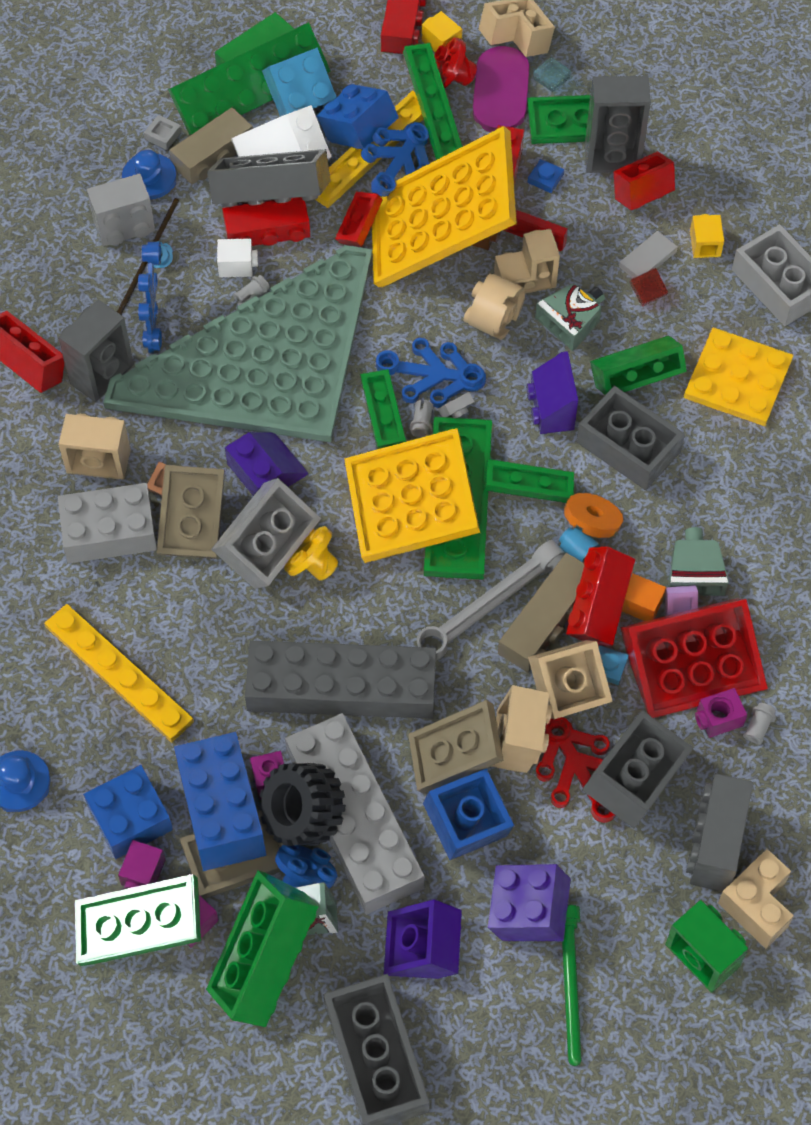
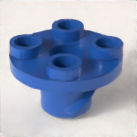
[122,150,177,200]
[0,750,51,812]
[275,845,338,889]

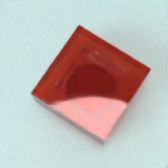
[629,268,668,307]

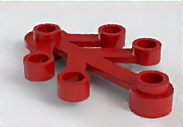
[535,717,616,823]

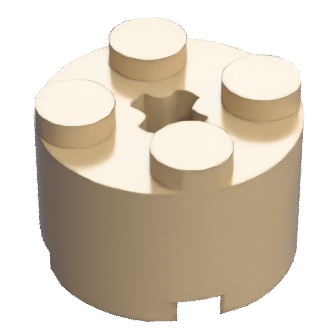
[463,274,525,340]

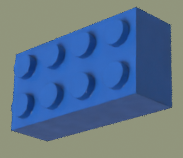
[174,732,267,871]

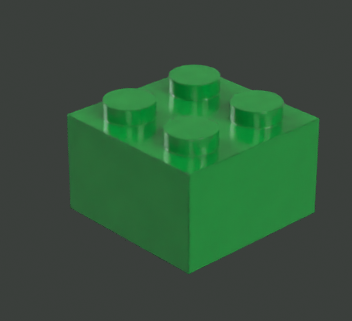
[665,900,748,993]

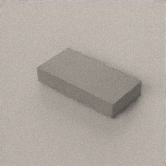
[619,231,678,283]

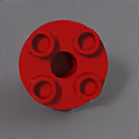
[434,37,477,89]

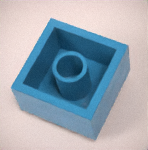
[262,48,336,117]

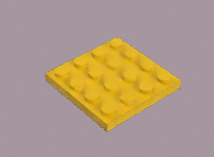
[344,428,480,563]

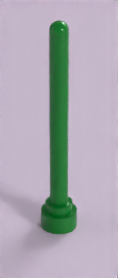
[562,905,582,1066]

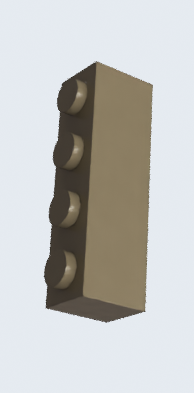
[498,552,584,673]

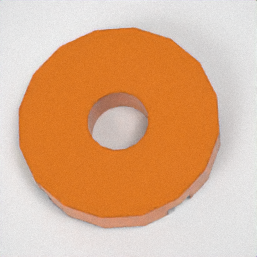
[564,493,623,538]

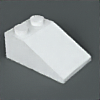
[231,105,332,160]

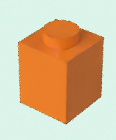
[622,573,667,621]

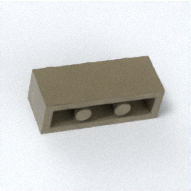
[169,108,253,185]

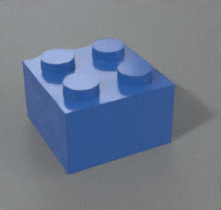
[316,84,399,150]
[83,765,173,860]
[423,769,514,860]

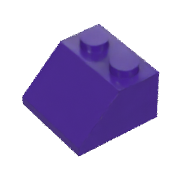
[526,351,578,434]
[225,432,308,496]
[383,899,462,979]

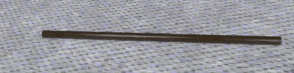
[117,198,179,315]

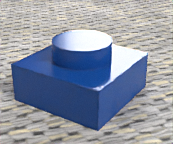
[527,159,564,193]

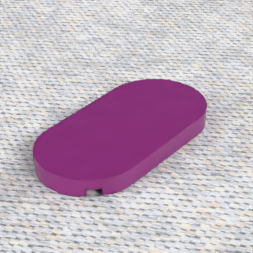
[473,46,529,132]

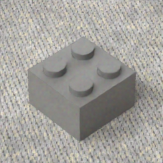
[87,174,155,247]

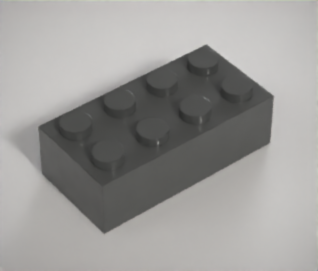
[584,75,651,173]
[207,149,331,207]
[323,974,430,1125]

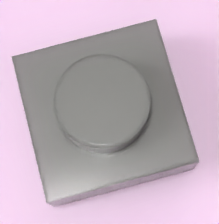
[144,115,182,150]
[437,392,474,418]

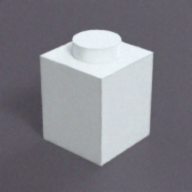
[217,239,258,277]

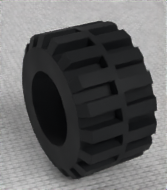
[259,763,346,846]

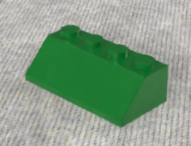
[206,870,319,1027]

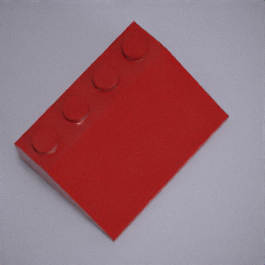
[620,598,768,718]

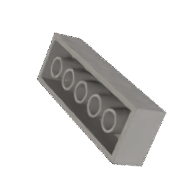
[285,713,425,915]

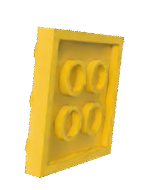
[683,327,793,426]

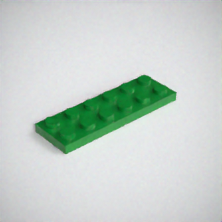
[168,22,331,135]
[424,417,492,580]

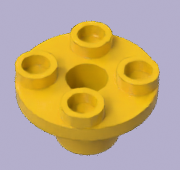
[284,526,338,581]

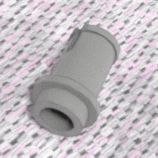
[233,275,270,305]
[409,400,433,438]
[743,703,776,745]

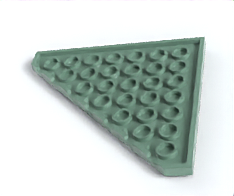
[103,245,373,442]

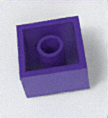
[488,864,571,941]

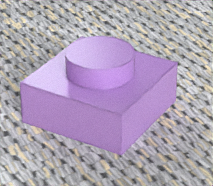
[665,585,698,616]

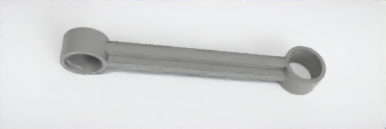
[417,540,565,660]

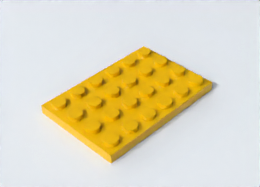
[372,126,516,287]

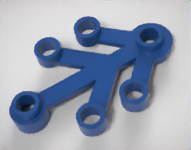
[361,122,429,197]
[138,242,162,354]
[376,338,486,408]

